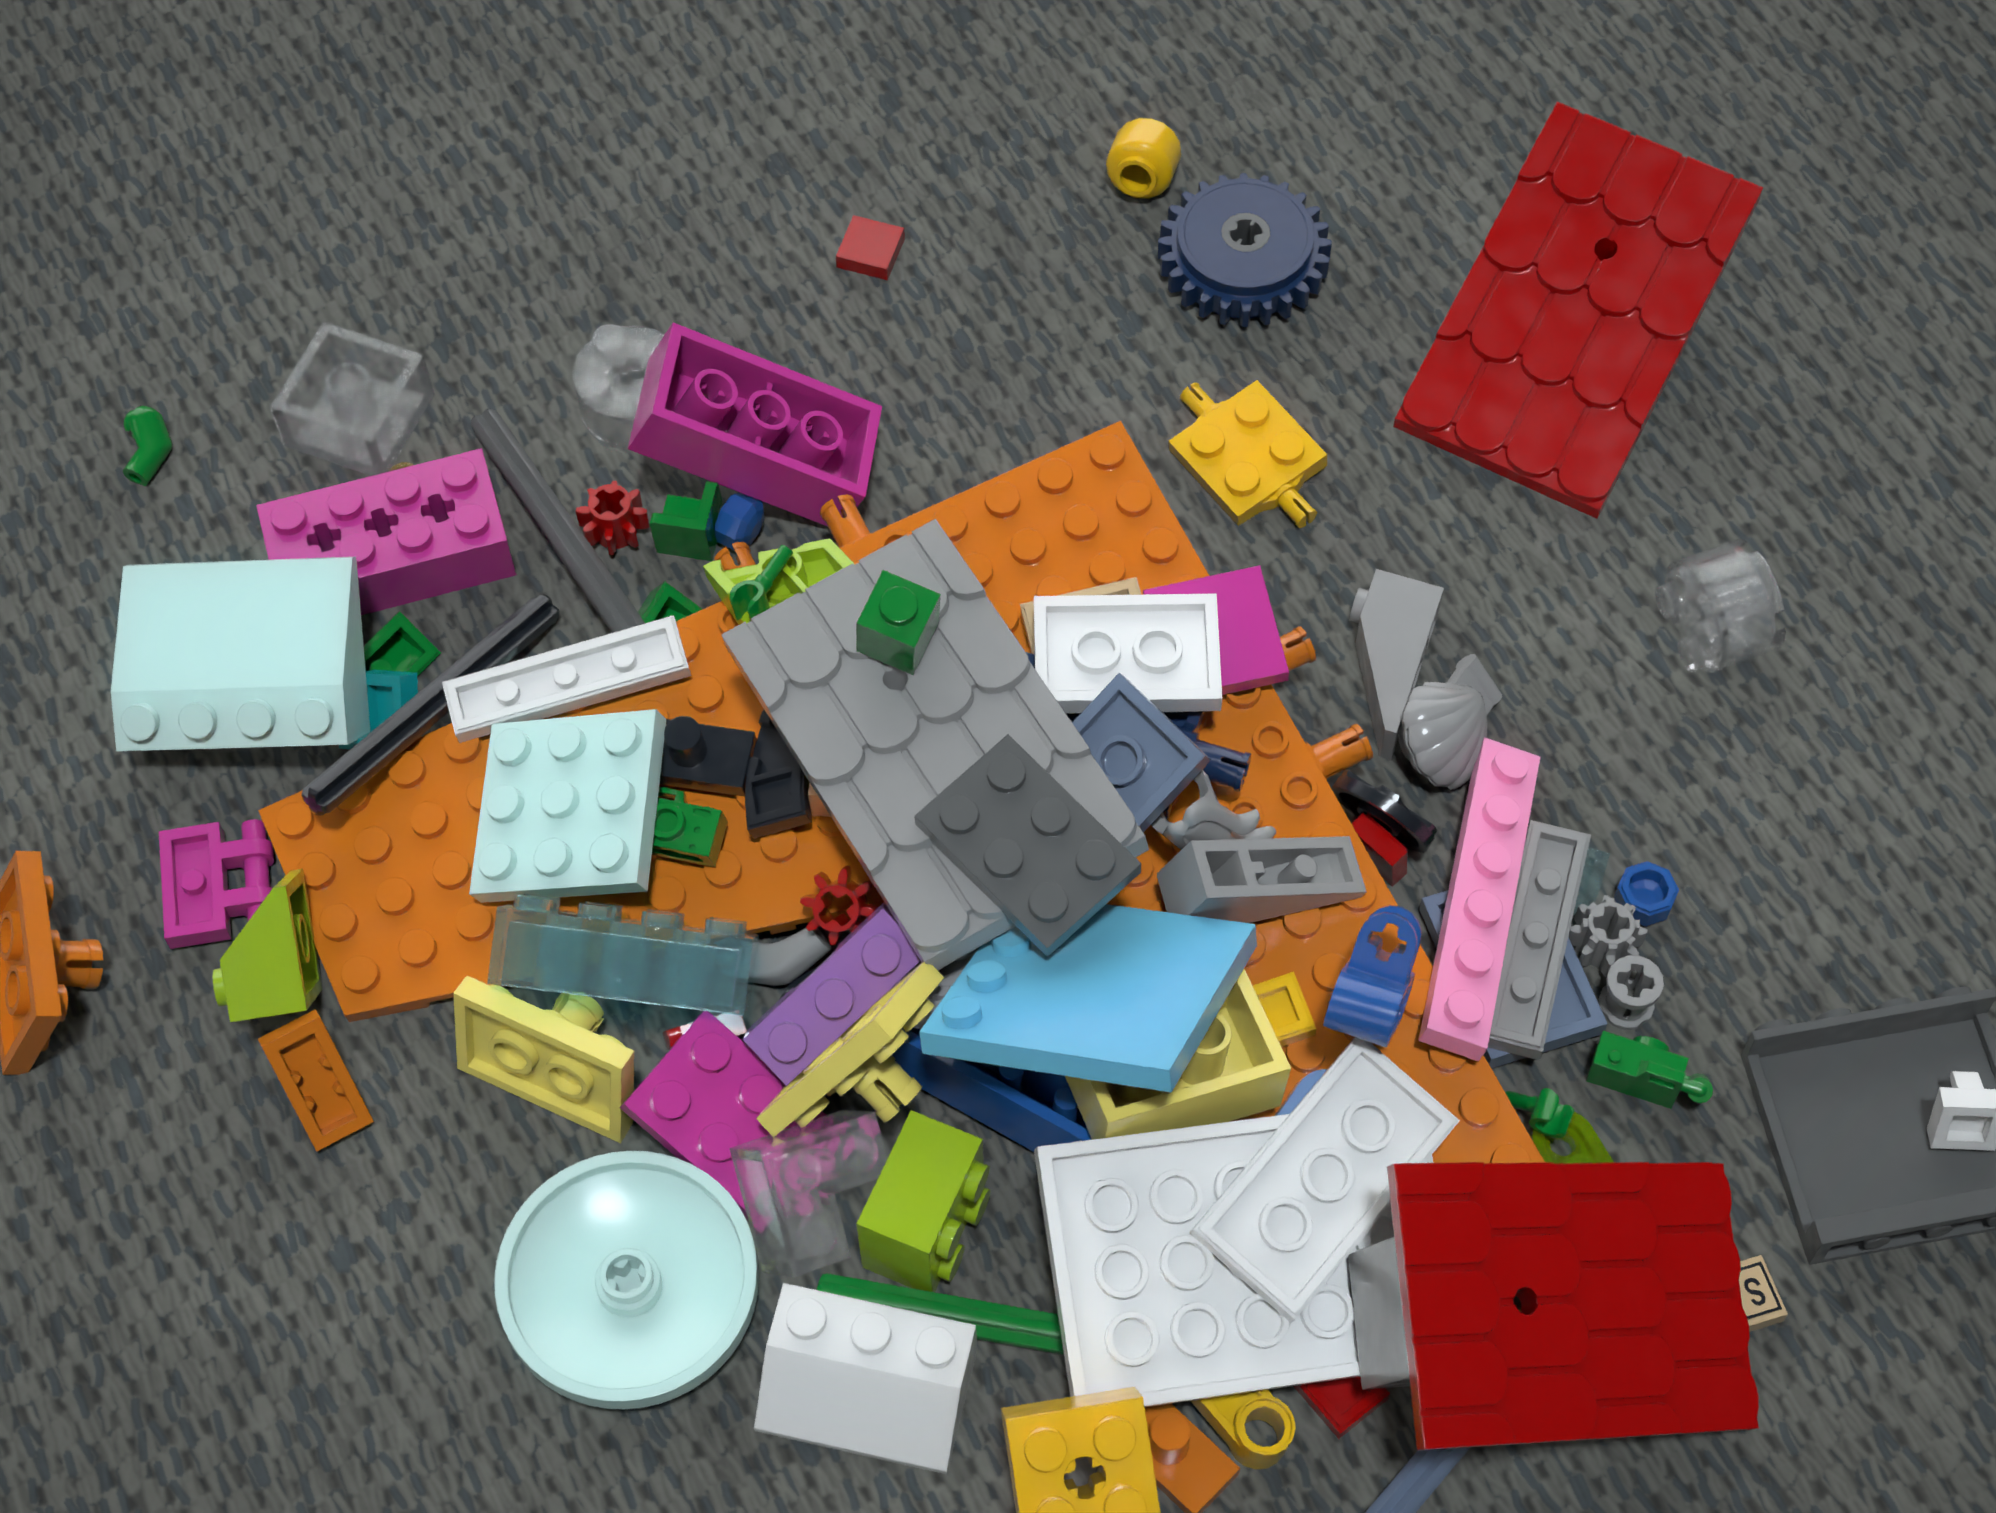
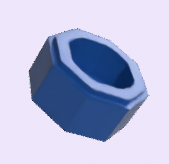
[714,492,765,550]
[1614,861,1679,926]

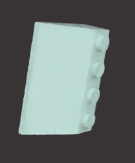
[111,556,370,751]

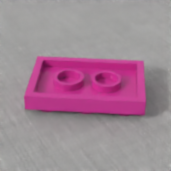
[619,1009,848,1233]

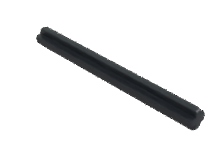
[302,594,560,816]

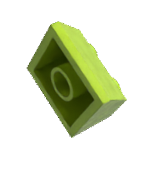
[213,869,322,1022]

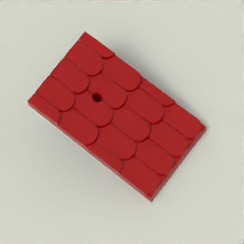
[1393,101,1764,519]
[1348,1162,1759,1450]

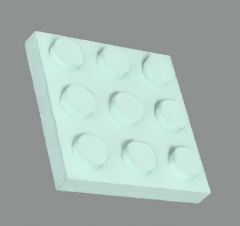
[469,709,667,903]

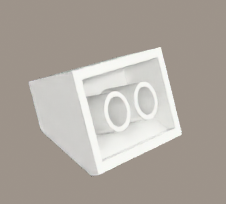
[754,1283,977,1474]

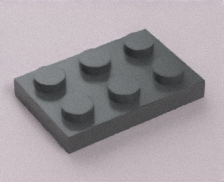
[914,734,1141,957]

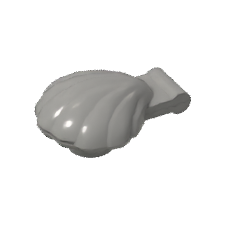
[1399,654,1502,790]

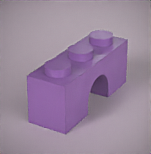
[743,902,921,1086]

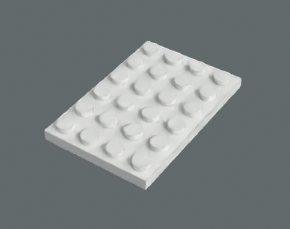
[1034,1114,1434,1407]

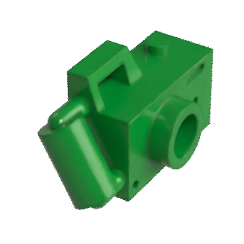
[652,786,728,867]
[1586,1031,1713,1109]

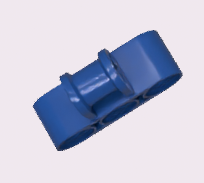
[1323,905,1422,1048]

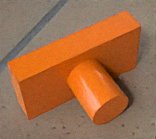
[258,1009,374,1152]
[1145,1403,1240,1513]

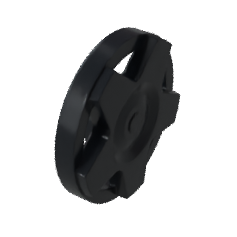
[1331,770,1437,853]

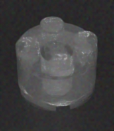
[573,324,665,455]
[1655,539,1786,673]

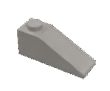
[1349,569,1444,760]
[1156,836,1367,923]

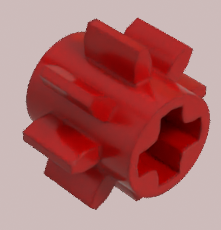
[576,481,650,555]
[800,866,878,945]

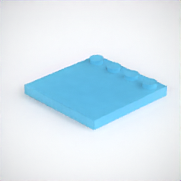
[919,904,1257,1093]

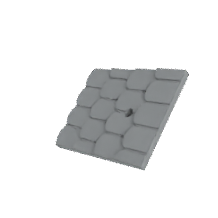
[721,519,1149,970]

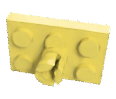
[756,962,944,1137]
[453,976,634,1143]

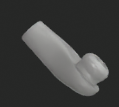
[712,928,832,986]

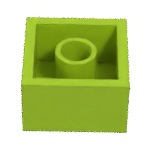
[856,1110,991,1292]

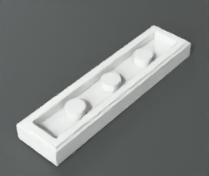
[442,615,691,743]

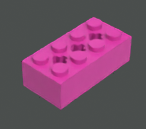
[628,322,882,526]
[256,448,516,615]

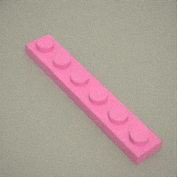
[1419,737,1540,1061]

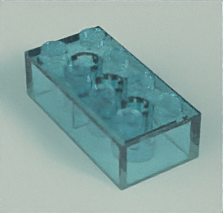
[487,894,759,1016]

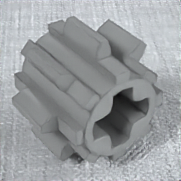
[1568,895,1648,977]

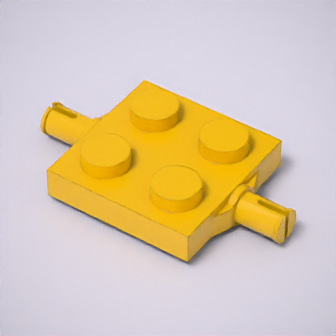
[1168,380,1327,528]

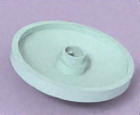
[495,1151,759,1409]

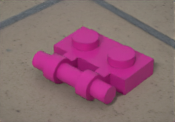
[159,819,274,949]

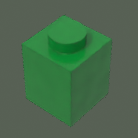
[856,570,941,675]

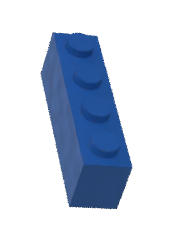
[892,1027,1092,1152]

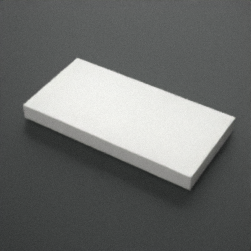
[1189,1037,1460,1322]

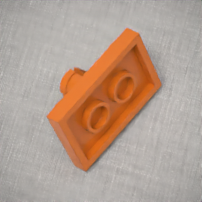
[0,851,103,1075]

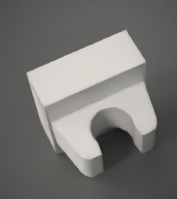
[1927,1071,1996,1151]

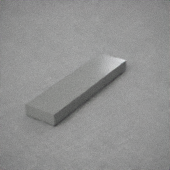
[1488,820,1591,1060]

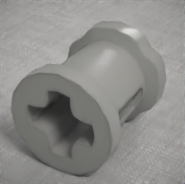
[1598,955,1664,1030]

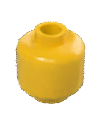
[1106,118,1181,199]

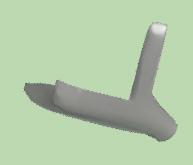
[1151,770,1277,850]

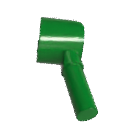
[730,545,793,621]
[1505,1088,1575,1138]

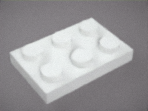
[1034,594,1222,713]

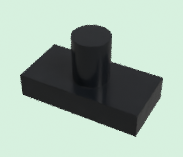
[659,716,757,797]

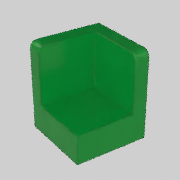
[649,481,723,561]

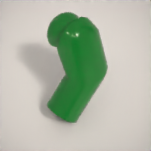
[123,405,173,487]

